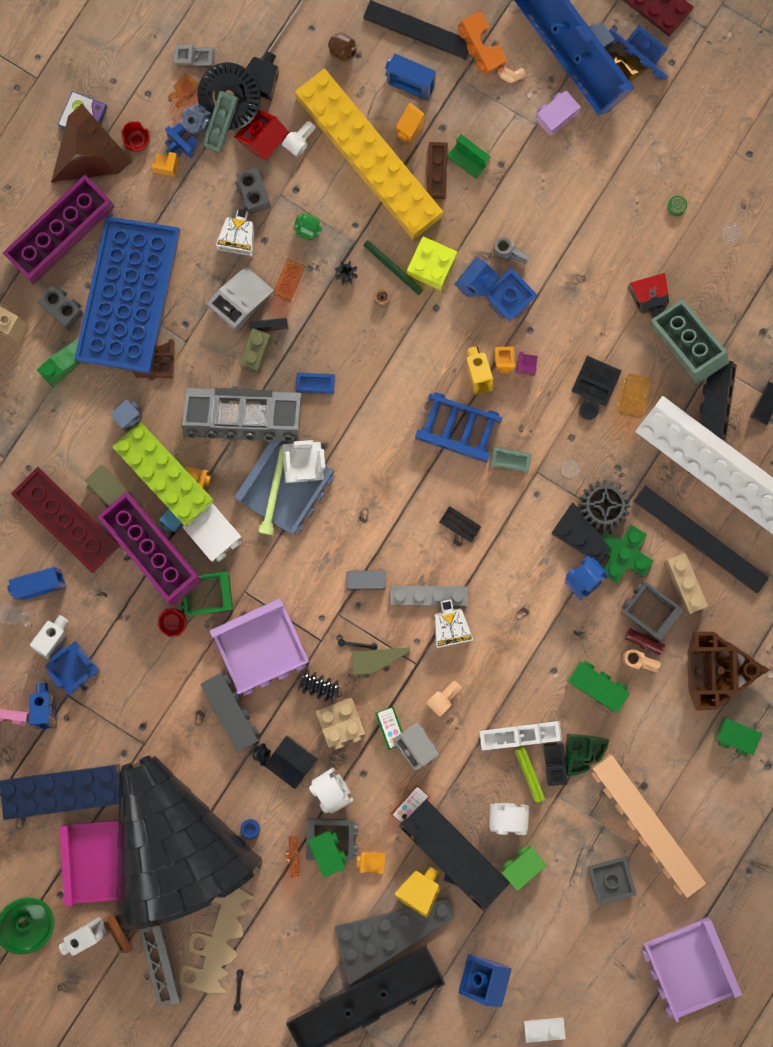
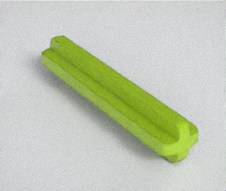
[515,747,545,803]

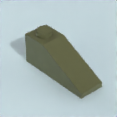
[352,647,410,678]

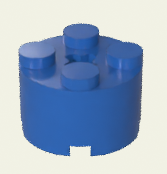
[565,556,609,601]

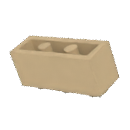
[664,553,708,615]

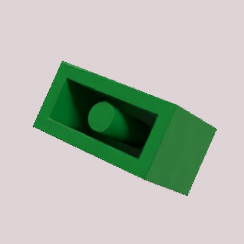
[714,717,763,757]
[308,830,348,878]

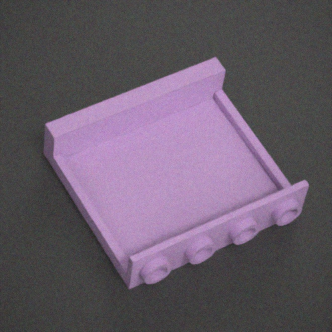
[210,599,310,696]
[642,917,742,1022]

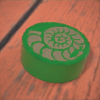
[667,196,687,216]

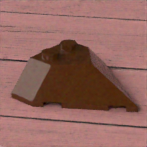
[51,104,132,182]
[687,631,770,710]

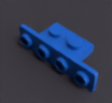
[609,25,670,80]

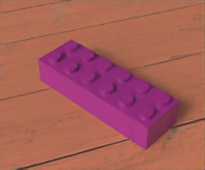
[3,175,115,285]
[97,492,203,606]

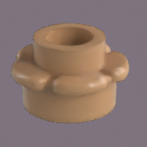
[373,289,392,307]

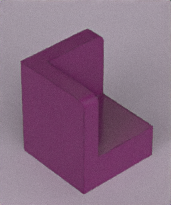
[516,351,538,376]

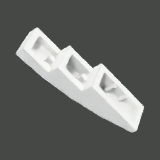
[479,721,562,750]

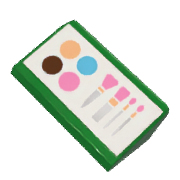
[375,706,403,750]

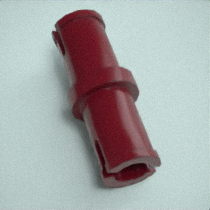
[625,628,665,655]

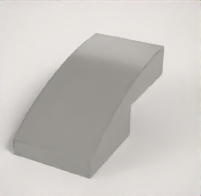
[174,45,215,68]

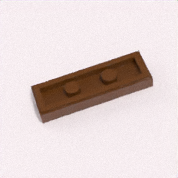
[427,142,448,199]

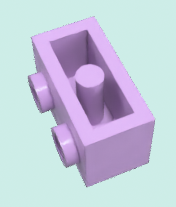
[536,91,581,136]

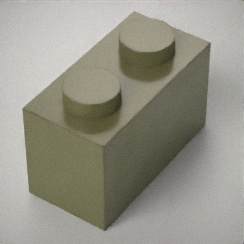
[239,328,272,374]
[85,465,131,508]

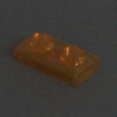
[273,259,305,301]

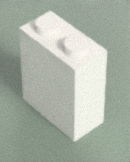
[182,503,242,563]

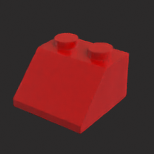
[234,110,289,160]

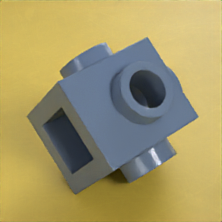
[181,104,211,134]

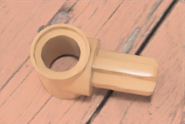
[622,650,661,672]
[426,680,462,717]

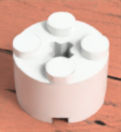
[309,768,353,814]
[489,803,529,835]

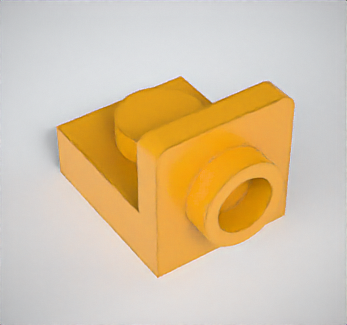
[186,466,211,490]
[357,851,385,874]

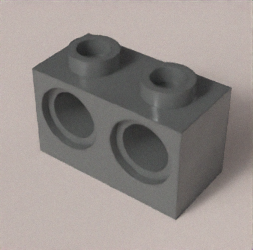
[235,167,271,214]
[37,285,84,330]

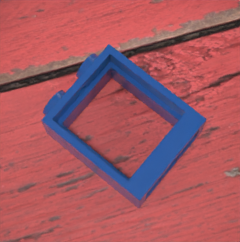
[385,53,436,101]
[7,567,66,601]

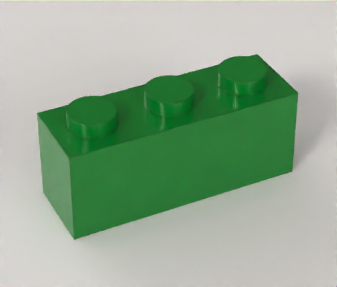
[567,661,630,713]

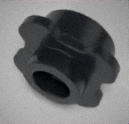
[253,743,271,766]

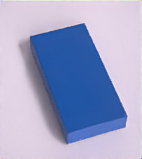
[296,373,335,394]

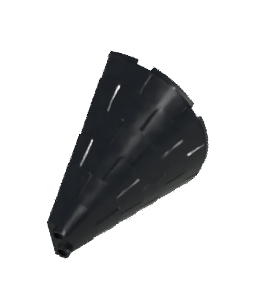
[115,755,263,930]

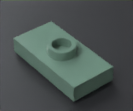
[490,447,532,473]

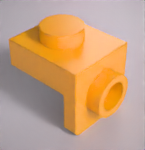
[495,346,515,374]

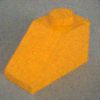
[396,103,425,144]

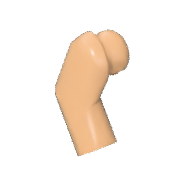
[497,66,526,83]

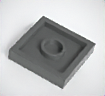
[588,856,637,905]

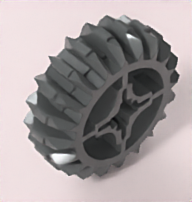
[578,480,631,532]

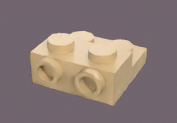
[316,697,366,750]

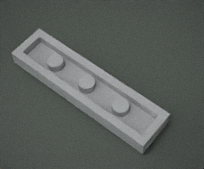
[391,586,468,606]

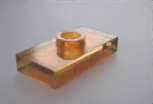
[286,835,300,878]

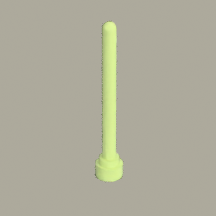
[258,445,284,536]

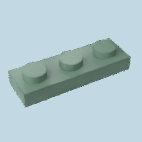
[202,91,239,152]

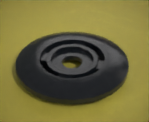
[197,62,261,130]

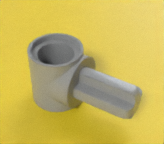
[494,237,530,264]

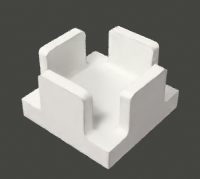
[282,440,325,483]

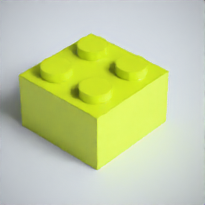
[407,236,457,291]

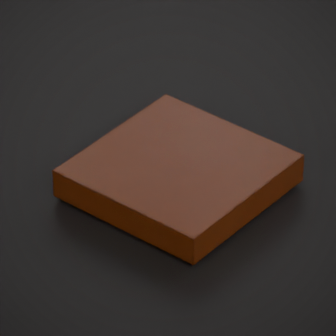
[103,915,133,953]

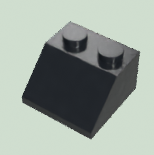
[265,735,318,789]

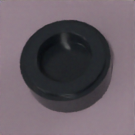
[579,400,599,420]

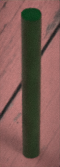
[363,240,423,296]

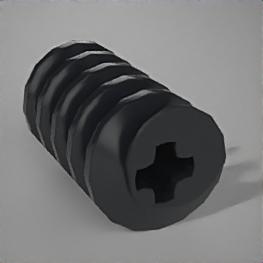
[298,669,341,705]

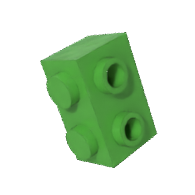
[501,845,547,891]

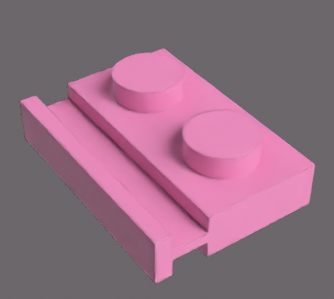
[0,708,29,725]

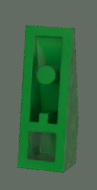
[36,338,82,388]

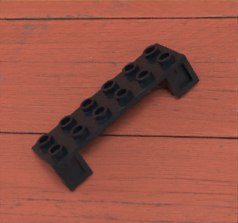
[399,800,510,911]

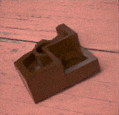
[133,339,175,379]

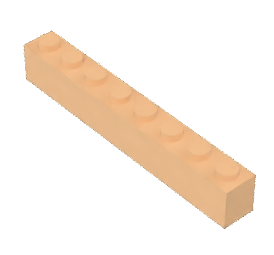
[591,754,706,898]

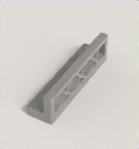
[139,922,182,1006]

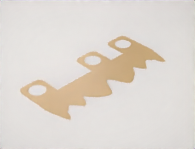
[179,888,254,993]

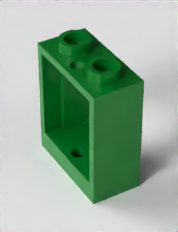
[181,572,234,616]

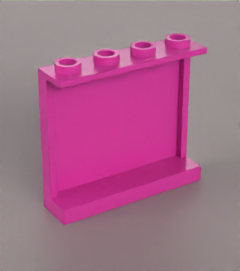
[59,820,119,906]

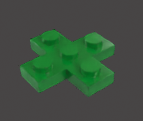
[601,525,654,584]

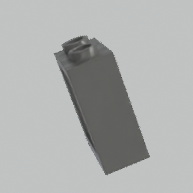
[621,582,684,641]
[306,818,358,861]

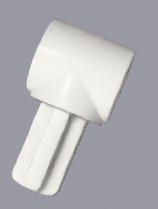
[282,121,316,157]

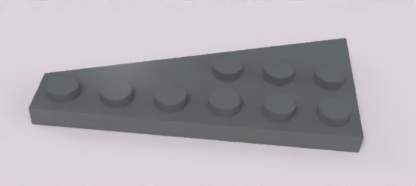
[335,898,454,985]

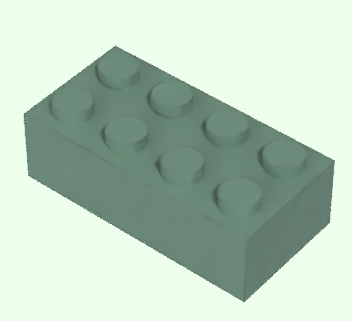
[651,299,729,384]

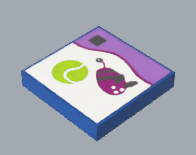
[58,91,107,129]

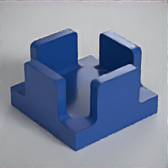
[484,268,537,322]
[45,641,100,695]

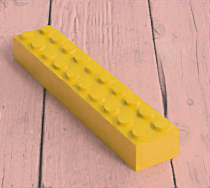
[295,68,443,241]

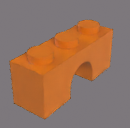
[458,11,508,76]

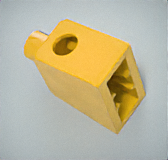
[466,347,493,396]
[395,867,440,918]

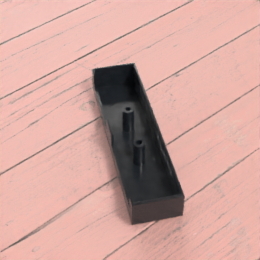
[286,945,445,1047]

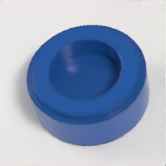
[240,819,260,839]

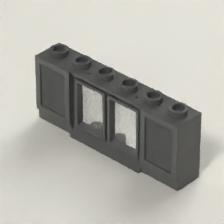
[182,388,302,442]

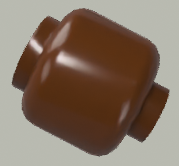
[328,33,357,61]

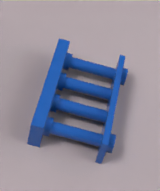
[415,392,502,463]

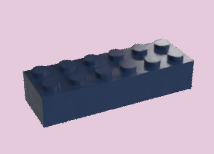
[0,764,120,820]

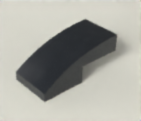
[543,742,567,786]

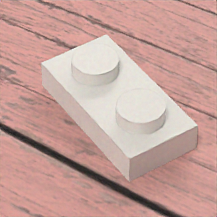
[524,1017,566,1043]

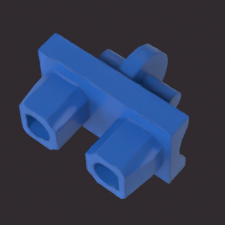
[165,123,199,159]

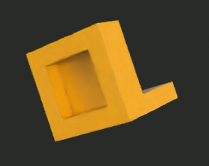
[151,152,179,177]

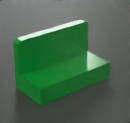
[447,134,491,179]

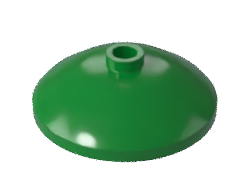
[0,897,55,955]

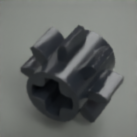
[335,261,358,285]

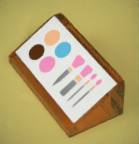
[390,784,430,823]

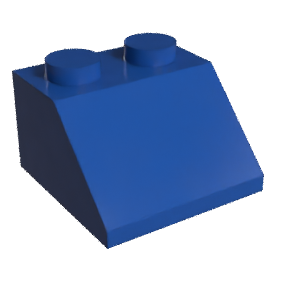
[458,954,512,1007]

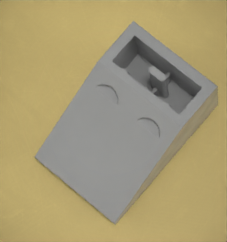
[206,267,274,333]

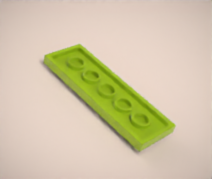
[112,421,215,527]

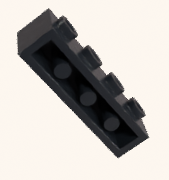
[699,361,737,440]

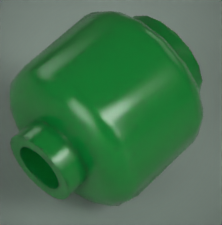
[293,213,322,241]

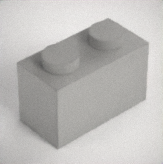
[393,722,439,771]

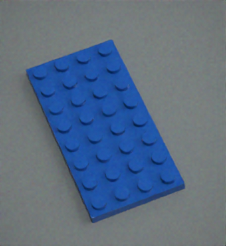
[74,216,181,374]

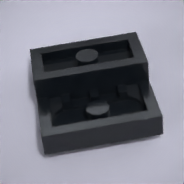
[571,355,622,406]

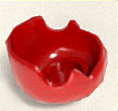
[121,121,151,152]
[157,608,187,637]

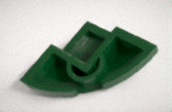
[566,734,609,776]

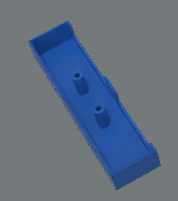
[514,0,634,116]

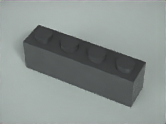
[200,673,260,753]

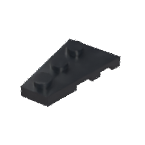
[551,502,611,564]

